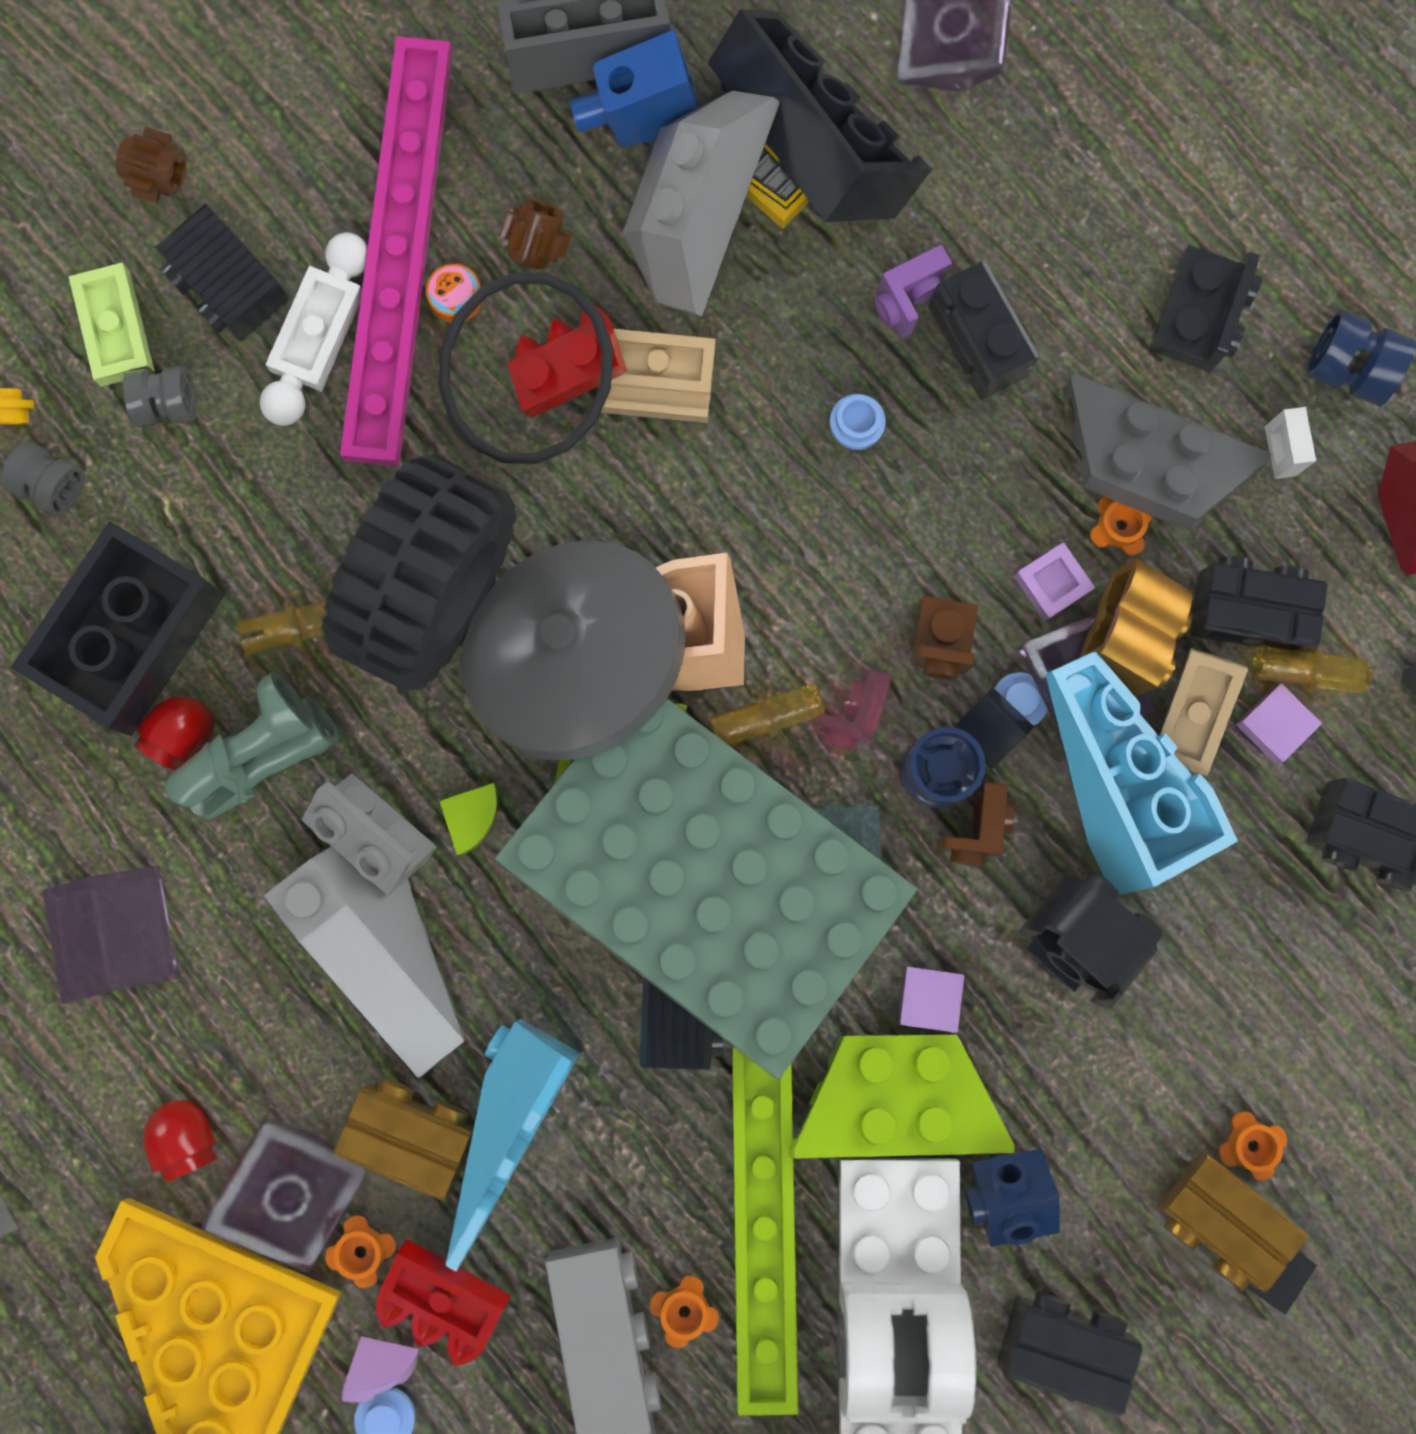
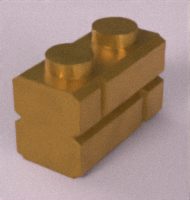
[334,1078,474,1201]
[1158,1153,1308,1292]

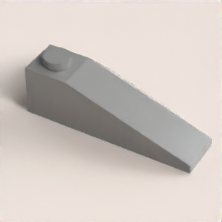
[264,847,466,1078]

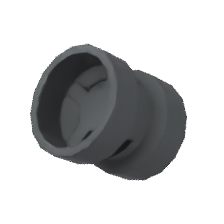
[123,365,197,427]
[0,441,84,517]

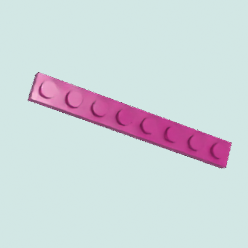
[340,36,453,467]

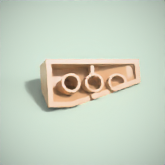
[656,553,745,691]

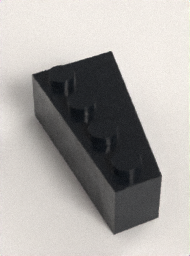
[708,9,932,222]

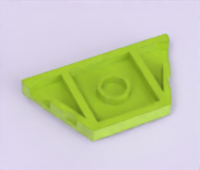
[789,1035,1015,1158]

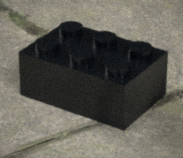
[10,521,226,737]

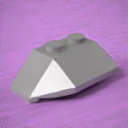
[623,91,780,317]

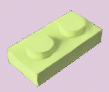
[68,262,155,387]

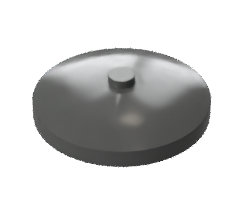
[462,540,686,760]

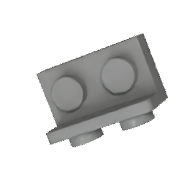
[301,773,437,896]

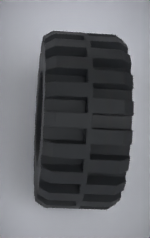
[322,454,517,691]

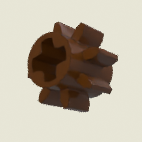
[116,127,187,204]
[499,199,572,270]

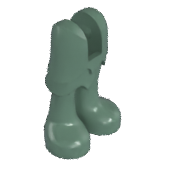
[164,671,340,820]

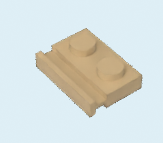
[601,329,716,423]

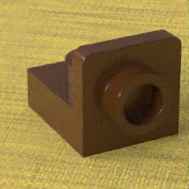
[910,596,978,680]

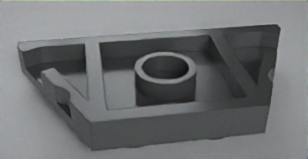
[1064,373,1271,531]

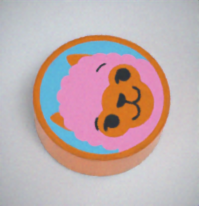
[426,264,483,323]

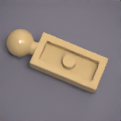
[1158,648,1248,776]

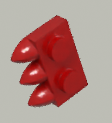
[507,304,628,418]
[376,1239,511,1366]

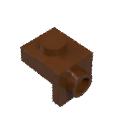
[936,782,1015,866]

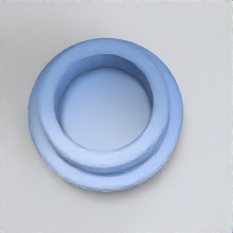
[830,394,885,450]
[994,673,1049,726]
[354,1387,416,1434]

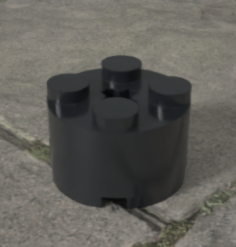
[1018,873,1163,1008]

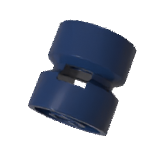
[1306,309,1416,407]
[900,727,986,808]

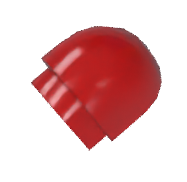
[134,696,214,771]
[143,1099,217,1183]

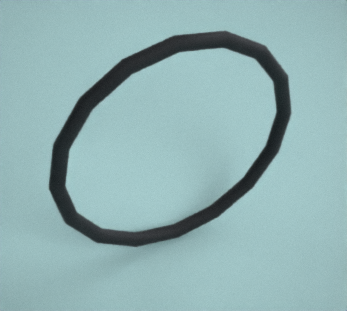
[439,273,613,464]

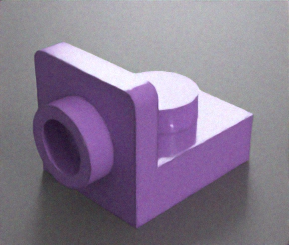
[875,244,952,339]

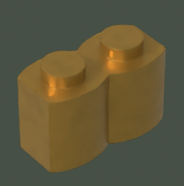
[1080,558,1193,697]

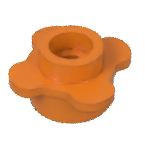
[1090,496,1152,556]
[1218,1111,1287,1181]
[325,1215,397,1288]
[650,1275,719,1348]

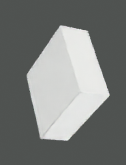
[1265,407,1316,479]

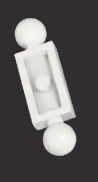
[260,233,368,426]

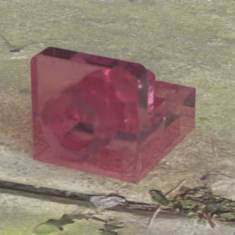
[814,668,892,752]

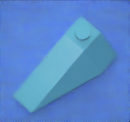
[1046,651,1238,895]
[446,1019,580,1271]

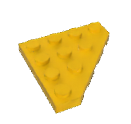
[95,1198,342,1434]

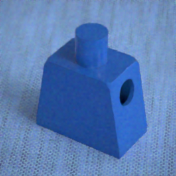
[570,30,699,147]

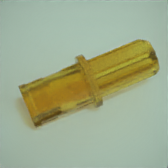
[237,601,326,655]
[1252,645,1373,693]
[710,684,825,746]

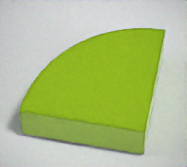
[439,783,499,856]

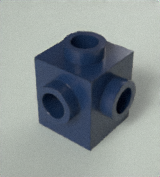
[965,1148,1060,1247]

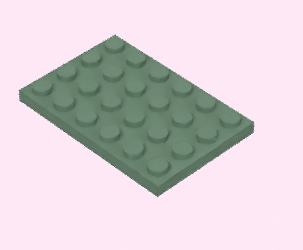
[495,699,918,1080]

